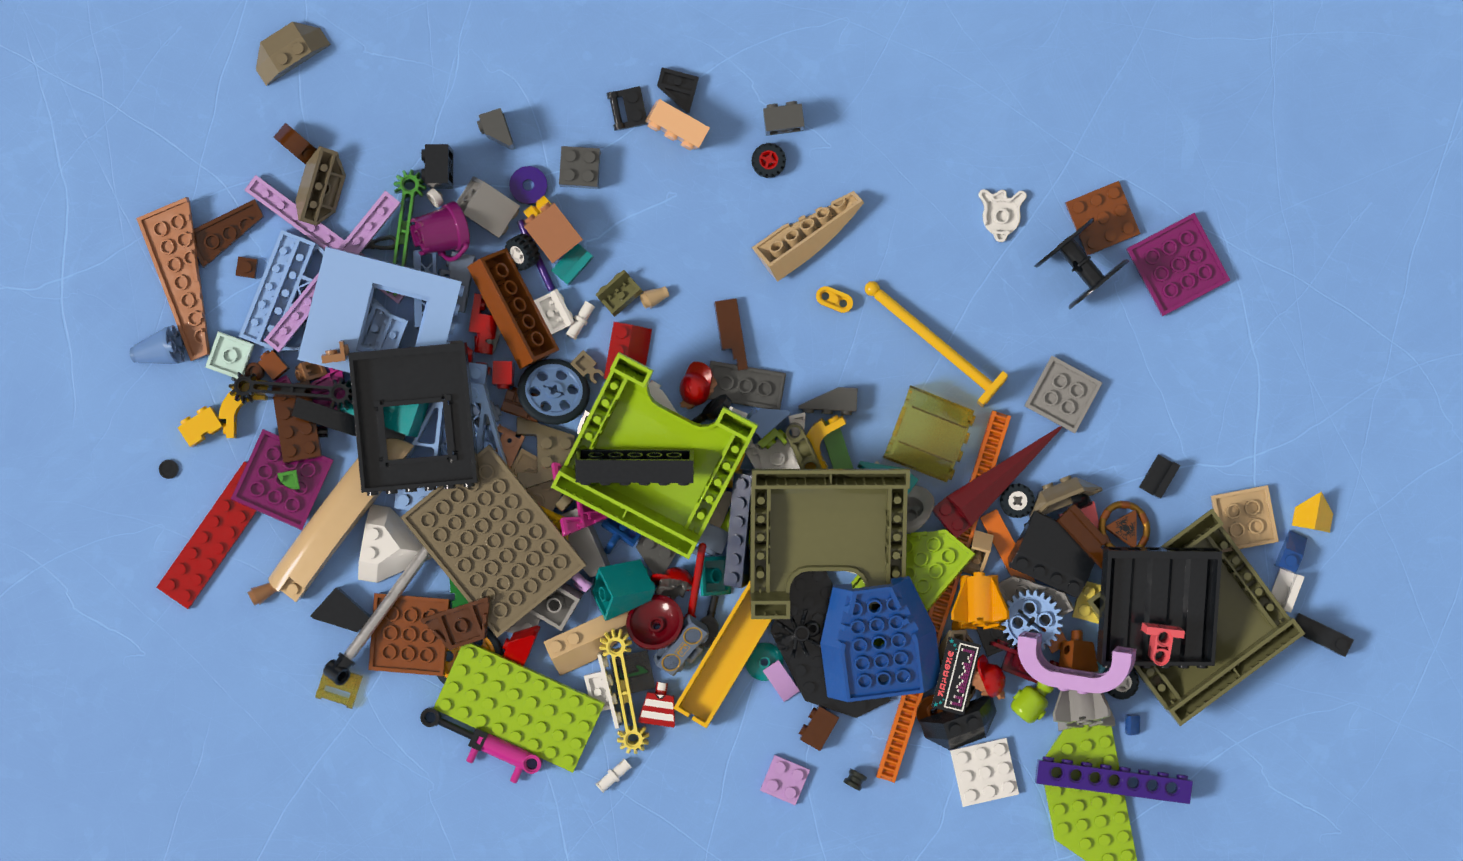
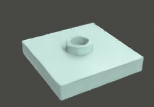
[205,331,255,379]

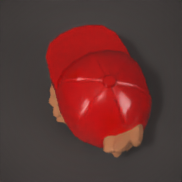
[679,362,717,409]
[971,654,1006,700]

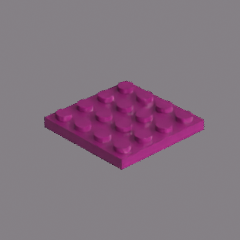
[1126,213,1230,316]
[231,429,333,531]

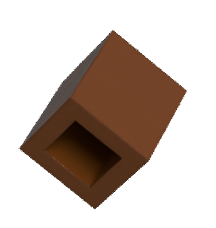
[258,350,290,381]

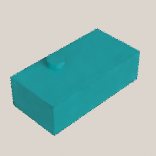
[342,398,429,437]

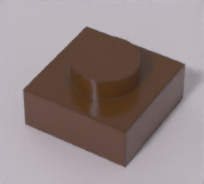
[235,256,258,279]

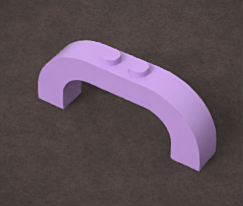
[1018,631,1137,694]

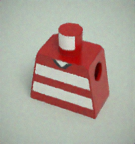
[638,682,675,728]

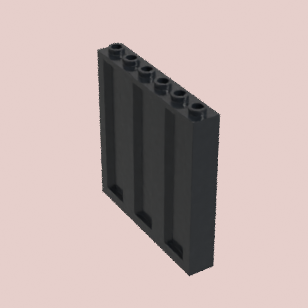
[1096,547,1222,669]

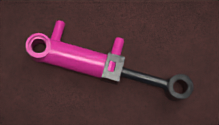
[420,707,542,783]

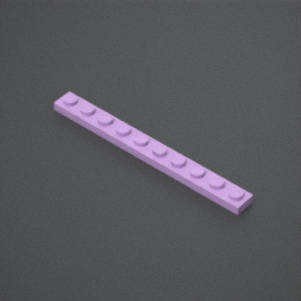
[245,175,405,304]
[264,191,401,353]

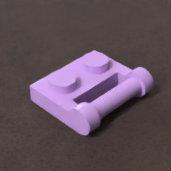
[572,573,593,593]

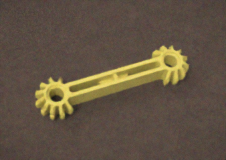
[599,628,649,754]

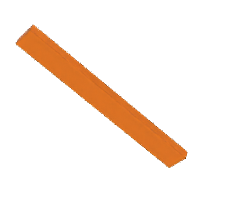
[980,509,1067,653]

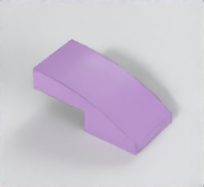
[763,660,800,702]

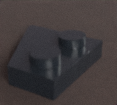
[657,67,699,113]

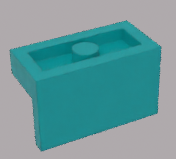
[551,244,594,286]

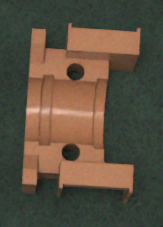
[495,424,526,469]

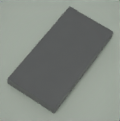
[708,361,786,410]

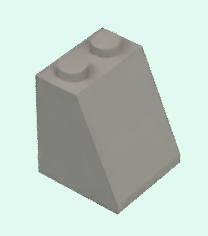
[456,176,520,238]

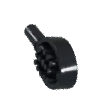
[691,394,732,424]
[700,595,719,647]

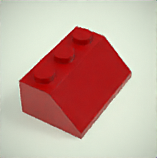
[604,322,652,380]

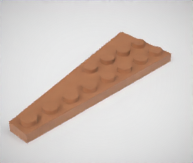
[136,197,210,361]

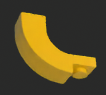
[219,380,268,438]
[805,415,847,469]

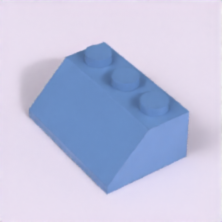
[747,408,791,439]

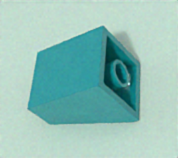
[591,559,656,621]

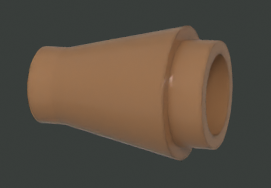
[247,583,277,606]

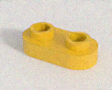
[816,286,853,313]

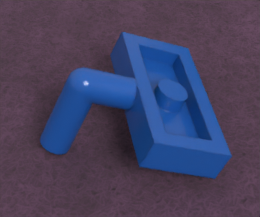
[601,518,641,554]

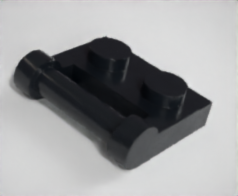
[606,86,648,131]

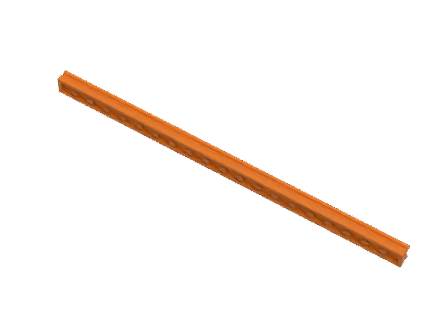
[876,411,1011,783]

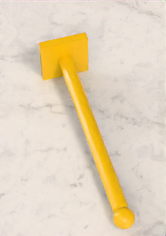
[865,281,1008,407]

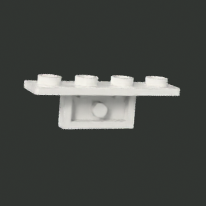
[584,651,623,729]

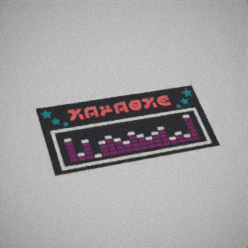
[931,637,981,715]

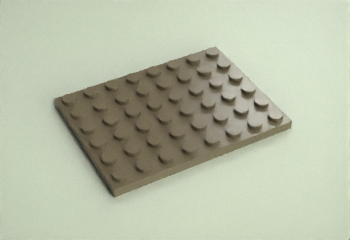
[400,444,587,638]

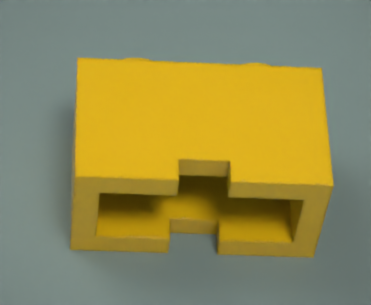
[177,406,223,447]

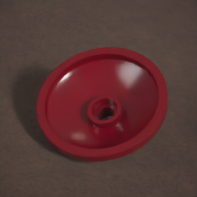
[626,595,684,650]

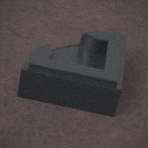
[1071,494,1093,509]

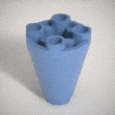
[130,325,185,364]

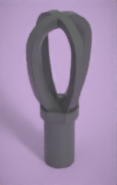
[364,235,396,250]

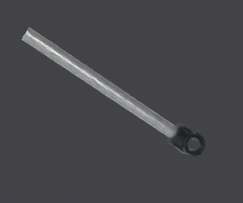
[323,546,430,686]

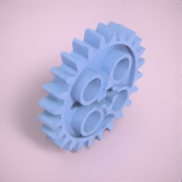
[1001,589,1064,650]

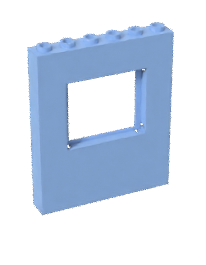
[297,246,465,373]

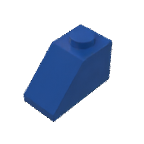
[1275,530,1307,573]

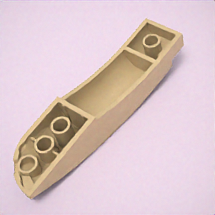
[268,438,414,602]

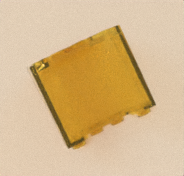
[881,385,976,483]

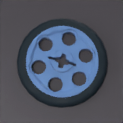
[517,359,590,425]

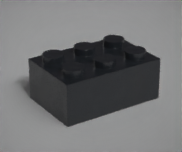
[421,144,453,189]

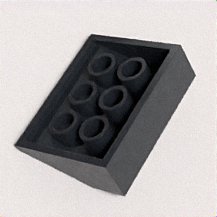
[1008,510,1102,598]

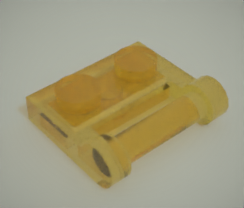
[315,672,363,709]

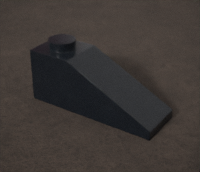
[1295,613,1354,657]

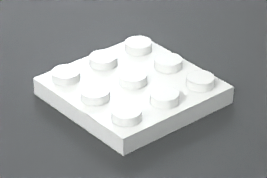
[950,737,1019,807]

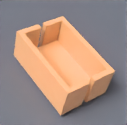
[645,99,710,151]

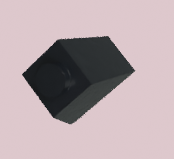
[311,587,371,632]

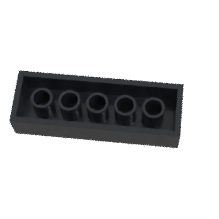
[575,449,694,486]

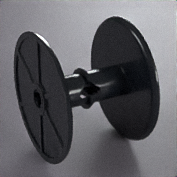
[1034,217,1129,310]

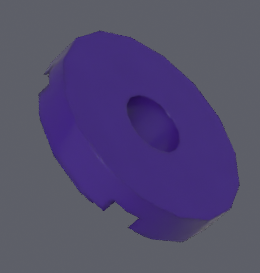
[509,166,548,204]

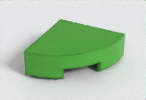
[277,470,300,490]

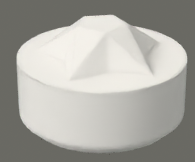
[426,188,444,208]

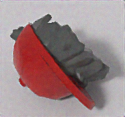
[650,567,693,599]

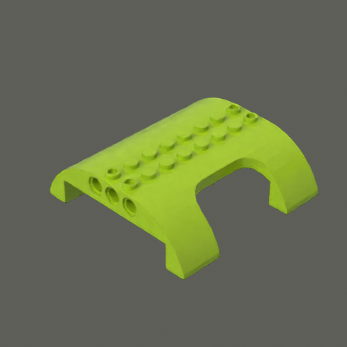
[551,352,758,559]

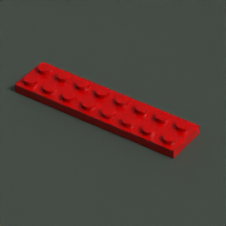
[156,461,257,609]

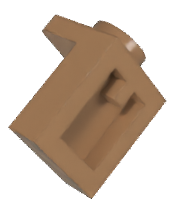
[321,340,349,364]
[295,362,327,382]

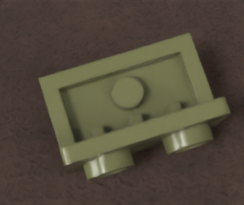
[596,270,643,317]

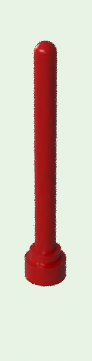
[684,543,706,618]

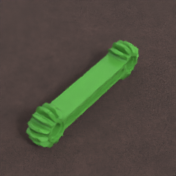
[386,169,426,296]

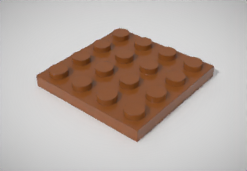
[368,593,451,676]

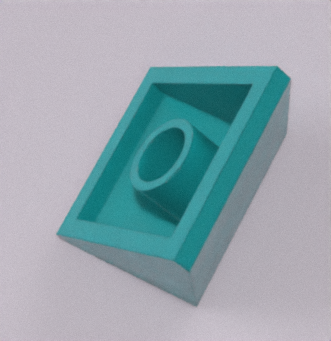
[700,556,731,596]

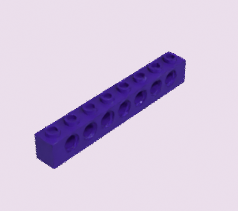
[1035,756,1193,804]

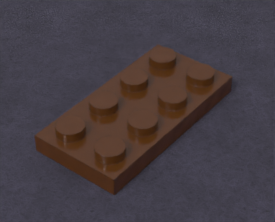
[272,381,322,464]

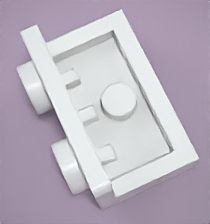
[534,289,574,335]

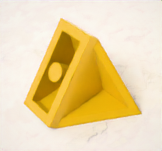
[1291,491,1333,533]

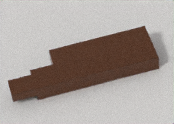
[714,298,748,371]
[1056,504,1108,569]

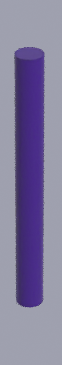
[517,219,555,292]

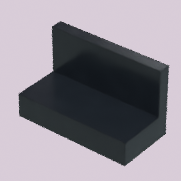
[1139,454,1180,499]

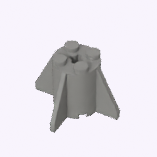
[1053,670,1115,731]

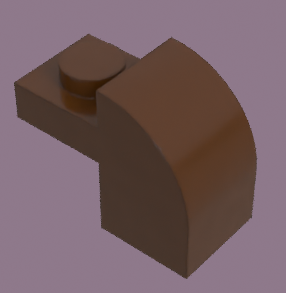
[274,123,317,165]

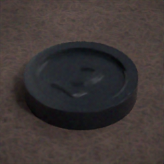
[159,460,179,479]

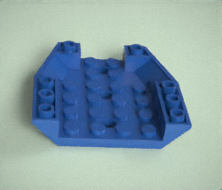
[820,576,940,702]

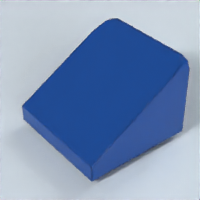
[1125,715,1140,735]

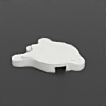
[978,189,1027,242]

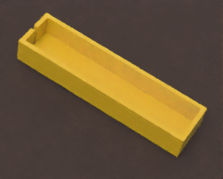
[673,581,773,728]

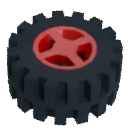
[751,143,786,178]

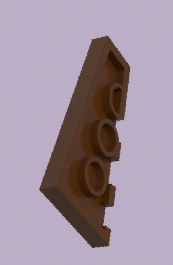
[194,199,264,268]

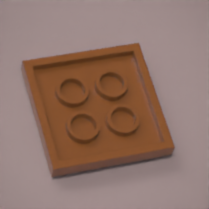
[1065,181,1140,256]

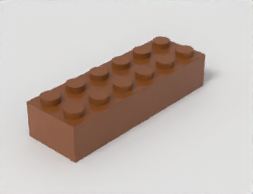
[467,248,559,369]

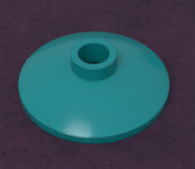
[746,643,784,681]

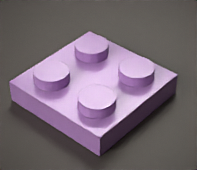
[760,755,810,805]

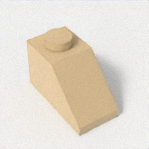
[963,530,994,574]

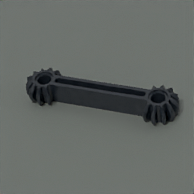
[229,371,353,411]

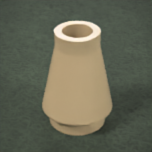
[640,286,669,309]

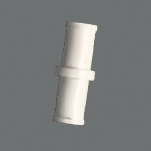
[566,301,595,340]
[596,759,632,793]

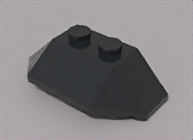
[919,696,997,750]

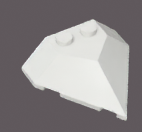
[358,504,433,583]

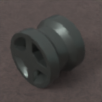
[843,768,867,791]

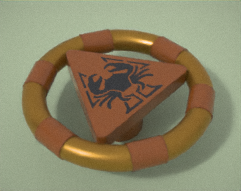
[1098,501,1150,547]

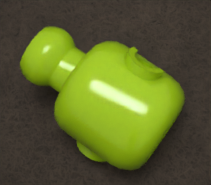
[1011,682,1055,724]

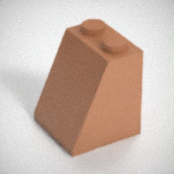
[523,202,583,263]

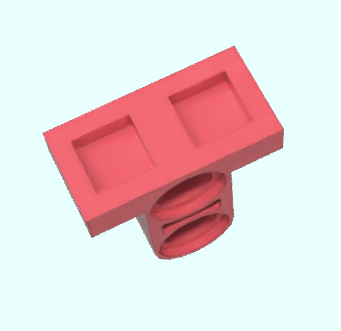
[1141,622,1185,666]

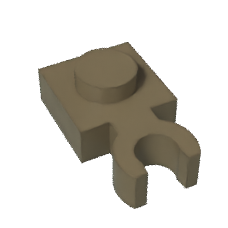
[570,350,604,384]

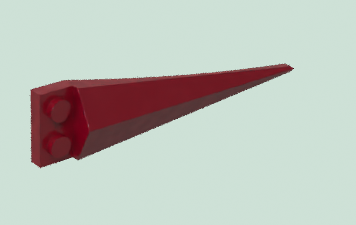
[932,426,1062,538]

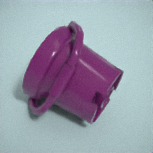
[410,201,470,262]

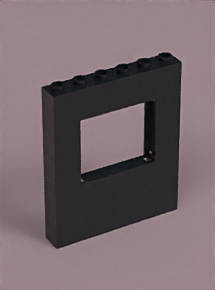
[348,342,480,496]

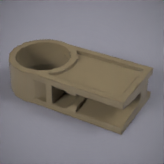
[555,495,574,512]

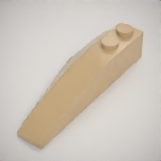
[752,191,864,282]
[544,611,629,676]

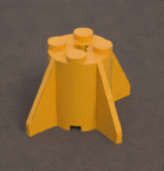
[951,572,1009,631]

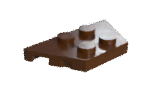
[420,596,490,650]

